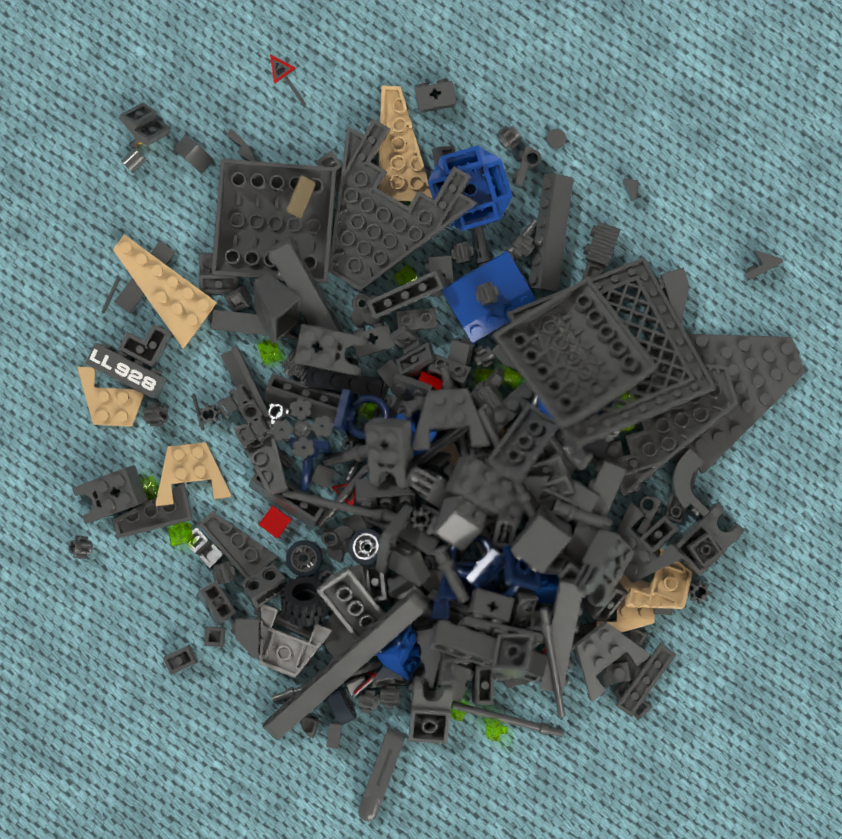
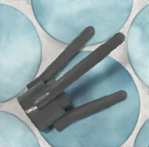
[268,403,304,442]

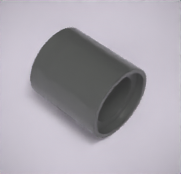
[121,148,147,173]

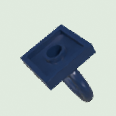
[334,389,391,440]
[289,437,330,492]
[449,534,504,590]
[492,544,541,598]

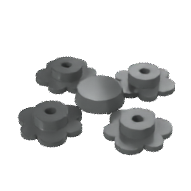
[271,399,334,459]

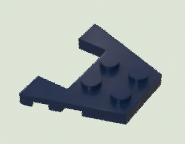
[430,562,494,622]

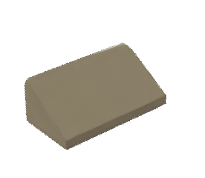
[286,175,315,218]

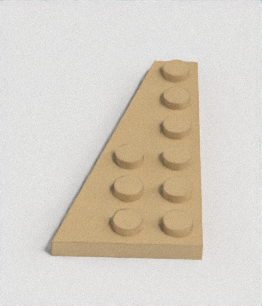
[378,86,432,202]
[113,234,218,349]

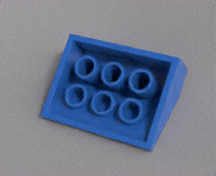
[441,251,536,343]

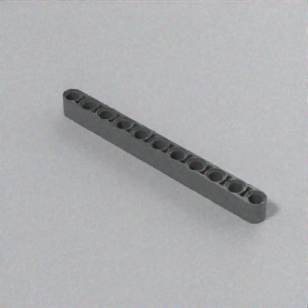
[262,590,428,740]

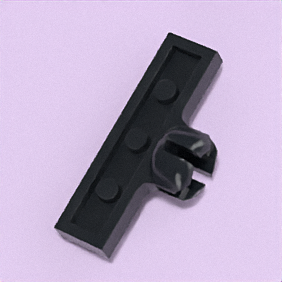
[305,357,383,397]

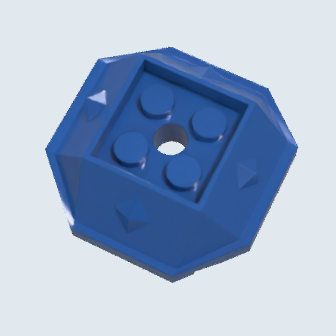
[428,145,512,231]

